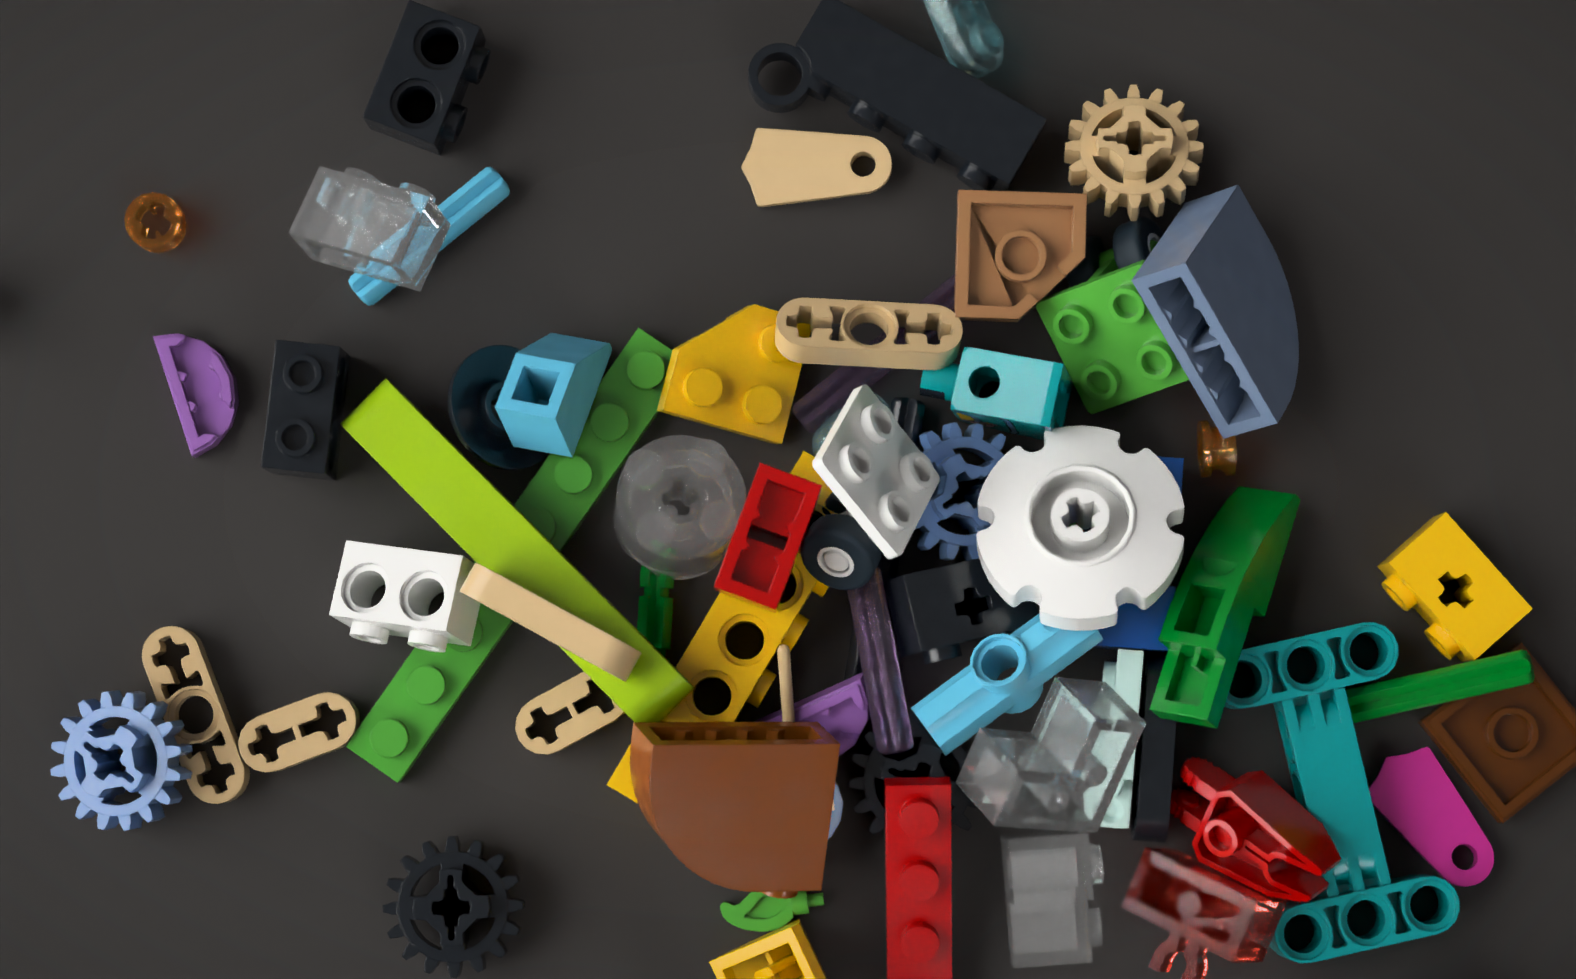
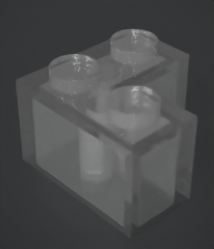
[956,677,1146,833]
[1000,830,1104,968]

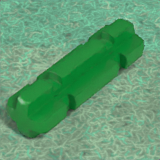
[637,560,675,662]

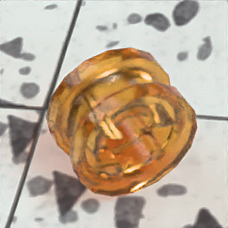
[124,192,187,253]
[1196,420,1237,478]

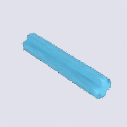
[348,166,510,306]

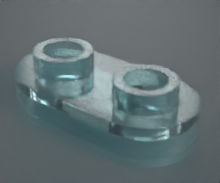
[923,0,1004,80]

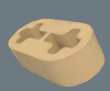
[515,671,625,755]
[238,692,360,773]

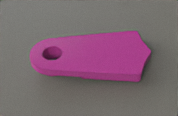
[1369,747,1494,887]

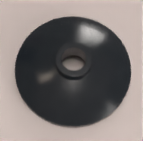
[448,345,550,471]

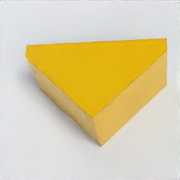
[709,918,827,979]

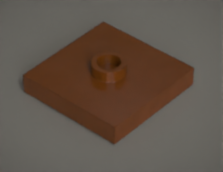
[1418,643,1576,824]

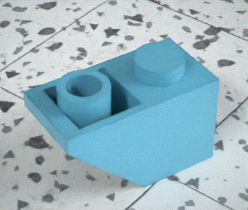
[495,333,612,458]

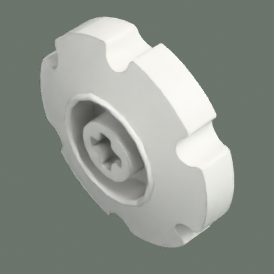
[976,425,1184,631]

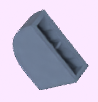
[1132,185,1299,439]

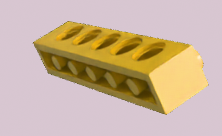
[607,451,837,803]

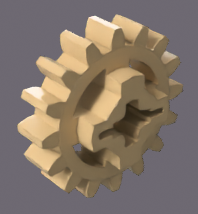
[1064,85,1204,221]

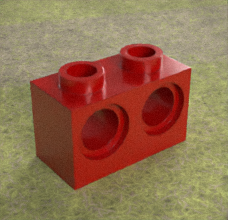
[713,463,822,613]

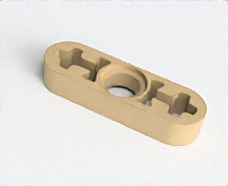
[775,297,963,370]
[460,562,641,682]
[142,626,250,804]

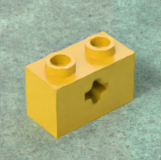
[1377,512,1533,662]

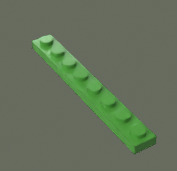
[345,327,672,783]

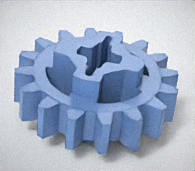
[915,422,1006,561]
[50,690,193,831]

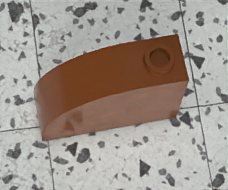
[630,721,840,899]

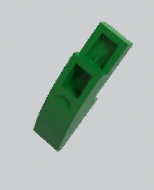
[1150,486,1301,729]

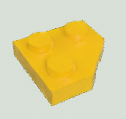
[657,304,811,444]

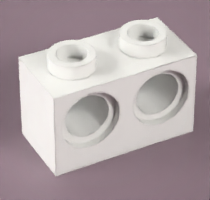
[329,540,480,652]

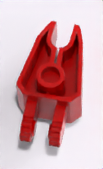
[1170,757,1341,902]

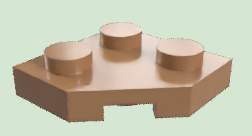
[954,190,1087,322]

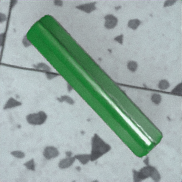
[1346,650,1534,723]

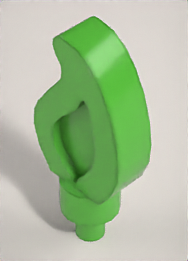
[720,891,825,932]

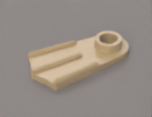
[741,128,892,208]

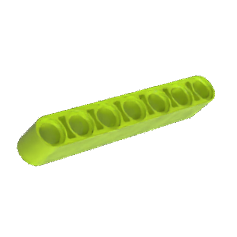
[340,378,694,722]

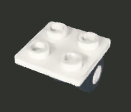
[801,384,940,590]

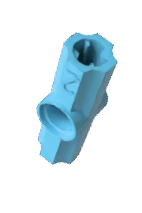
[911,613,1103,755]

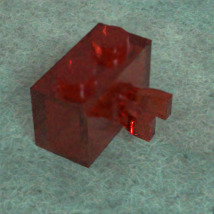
[1121,847,1287,979]

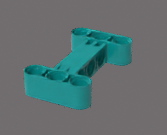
[1224,622,1460,963]

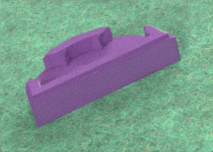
[153,333,239,458]
[754,671,872,756]

